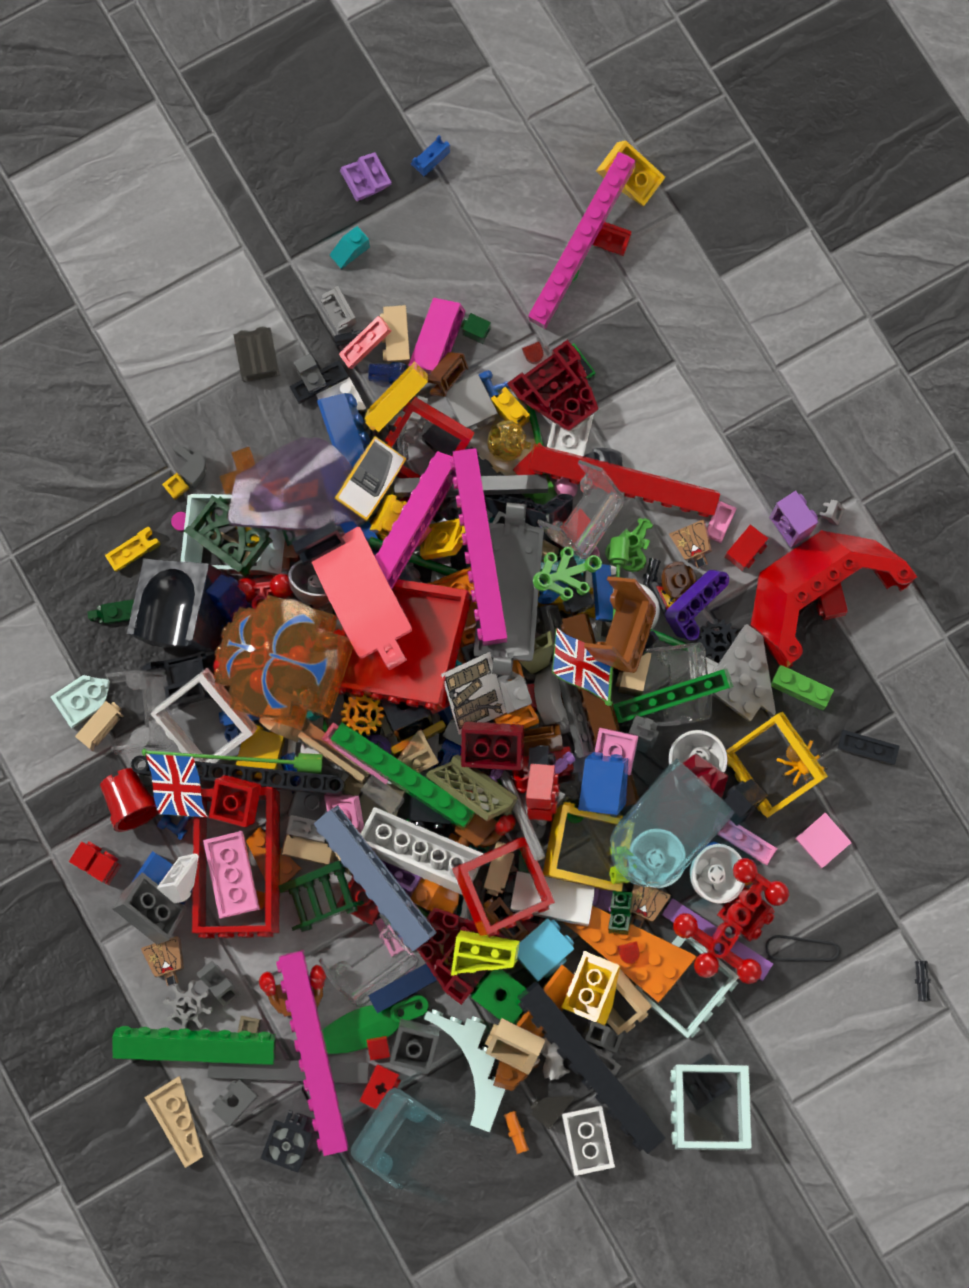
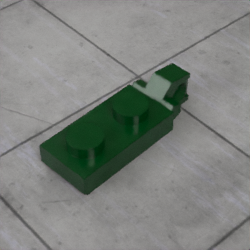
[87,599,134,624]

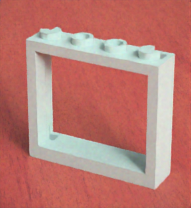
[635,936,739,1038]
[670,1065,751,1150]

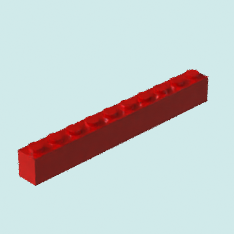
[528,444,720,517]

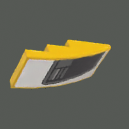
[334,436,406,521]

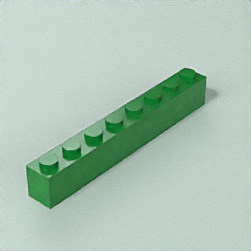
[331,723,475,830]
[112,1026,276,1065]

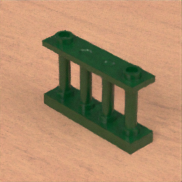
[278,860,365,932]

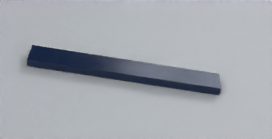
[368,927,516,1014]

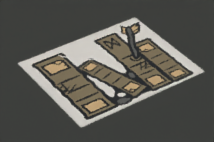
[441,652,507,735]

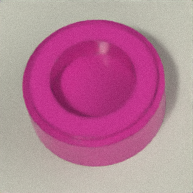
[171,512,186,532]

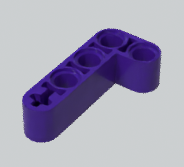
[665,570,729,641]

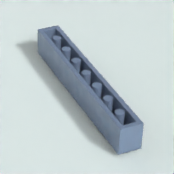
[314,805,437,951]

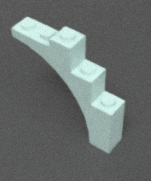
[424,1009,505,1132]

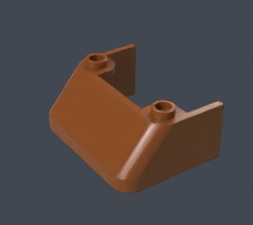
[584,576,656,673]

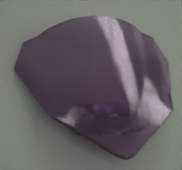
[228,437,361,531]

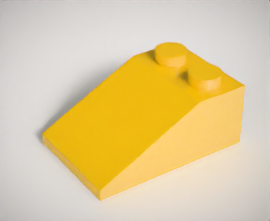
[596,140,665,206]
[562,951,620,1026]

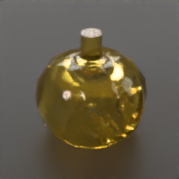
[487,420,531,463]

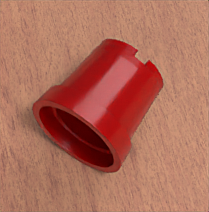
[100,768,159,832]

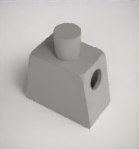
[497,672,532,714]

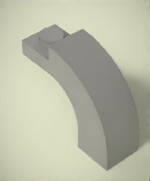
[534,664,571,735]

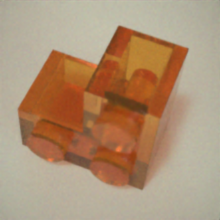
[219,447,263,495]

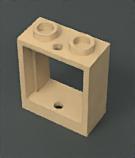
[607,969,652,1035]
[485,1019,545,1075]

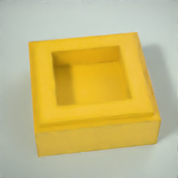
[162,473,190,500]

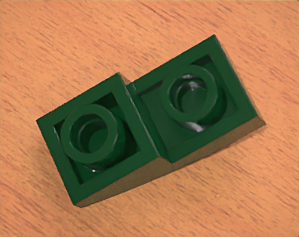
[608,891,633,935]

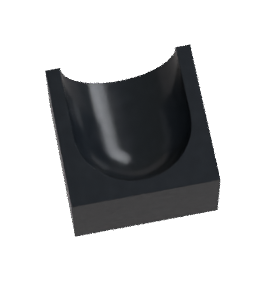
[127,559,233,652]

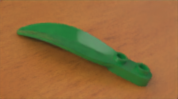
[322,995,429,1054]

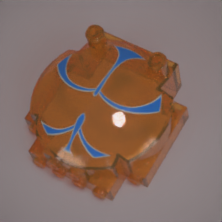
[214,595,353,731]

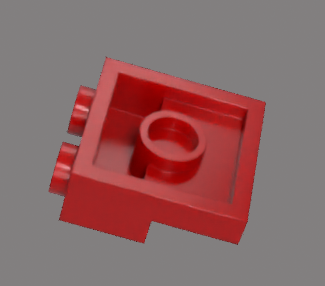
[717,886,775,942]

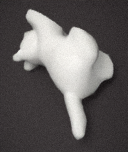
[540,1026,576,1080]

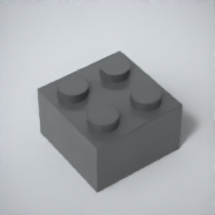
[390,1019,440,1074]

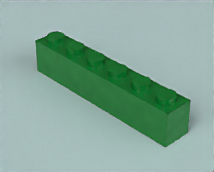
[613,668,734,723]

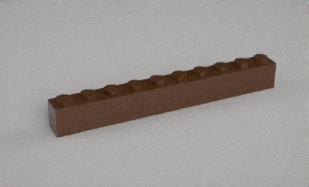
[561,613,640,807]

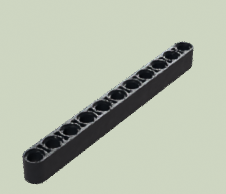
[131,755,346,796]

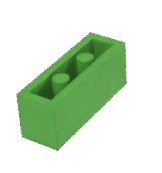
[771,665,834,711]

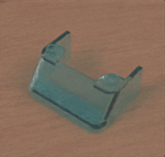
[351,1088,447,1190]

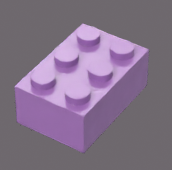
[769,491,818,548]

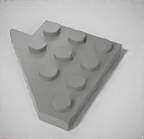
[713,624,776,721]

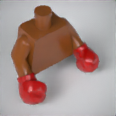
[452,790,516,848]
[259,965,327,1017]

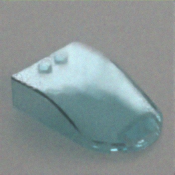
[610,758,735,887]

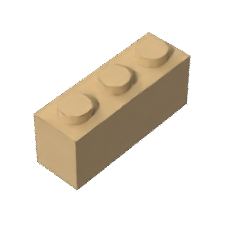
[380,305,410,367]

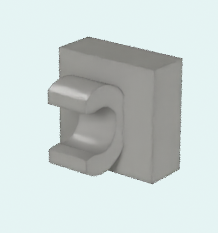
[820,499,845,526]

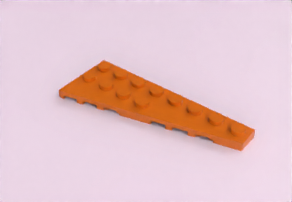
[562,906,696,1003]

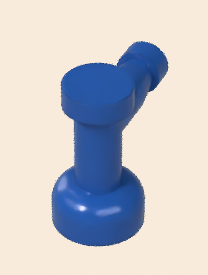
[479,370,510,399]
[157,815,192,840]

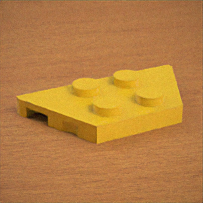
[420,519,465,560]

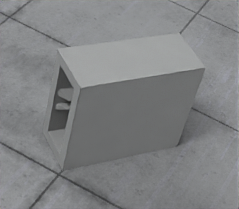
[445,374,498,432]

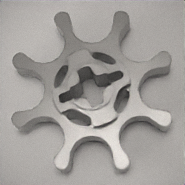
[404,396,428,444]
[163,980,214,1029]

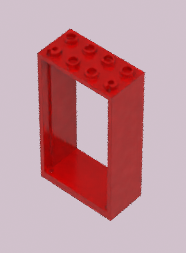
[192,787,280,939]

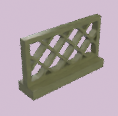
[426,754,518,821]

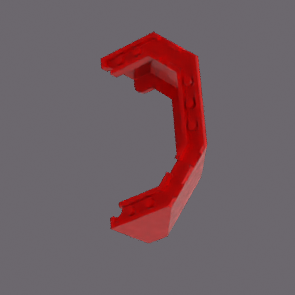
[751,530,917,668]

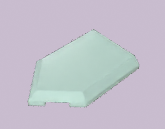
[51,675,110,729]

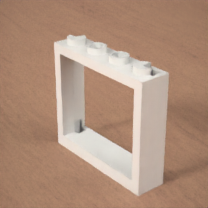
[151,668,258,773]

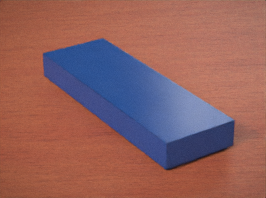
[591,564,613,622]

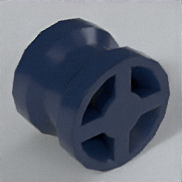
[224,725,242,746]

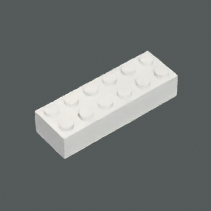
[361,807,483,895]

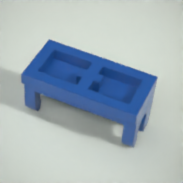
[411,135,450,176]

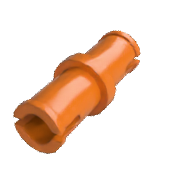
[504,1111,529,1154]

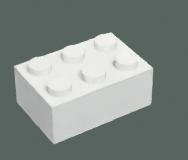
[562,1106,615,1176]

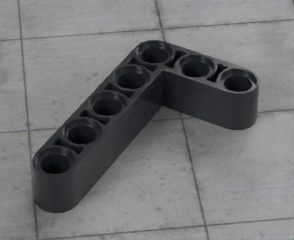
[484,494,573,532]

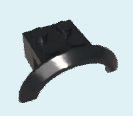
[141,651,216,707]

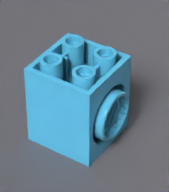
[517,918,574,982]

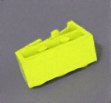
[451,931,520,976]

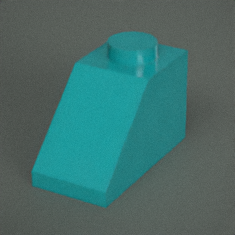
[329,226,370,269]

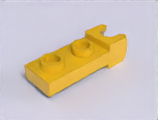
[105,527,160,572]

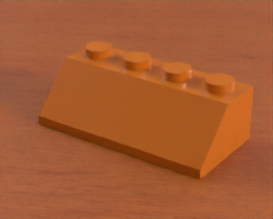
[516,965,575,1038]

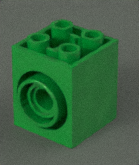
[469,969,526,1025]

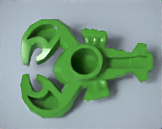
[605,518,653,572]

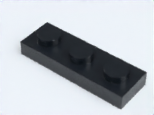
[289,360,349,404]
[837,730,900,765]

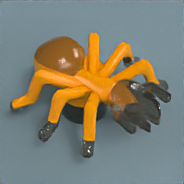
[776,740,828,789]

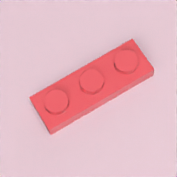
[339,316,391,369]

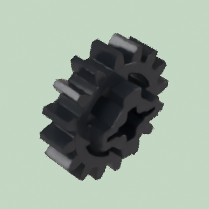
[697,619,737,661]

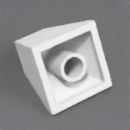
[157,854,199,903]

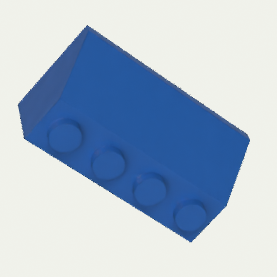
[317,393,370,473]

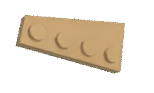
[145,1076,204,1168]

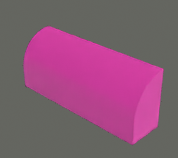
[409,297,466,375]

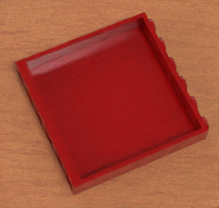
[328,579,472,710]

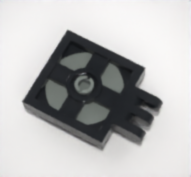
[260,1110,313,1173]

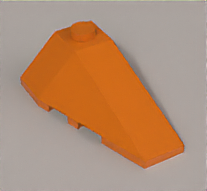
[410,833,469,914]

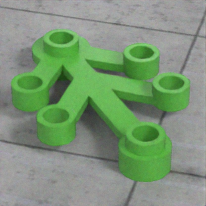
[533,547,602,601]

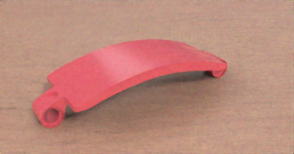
[312,527,412,670]

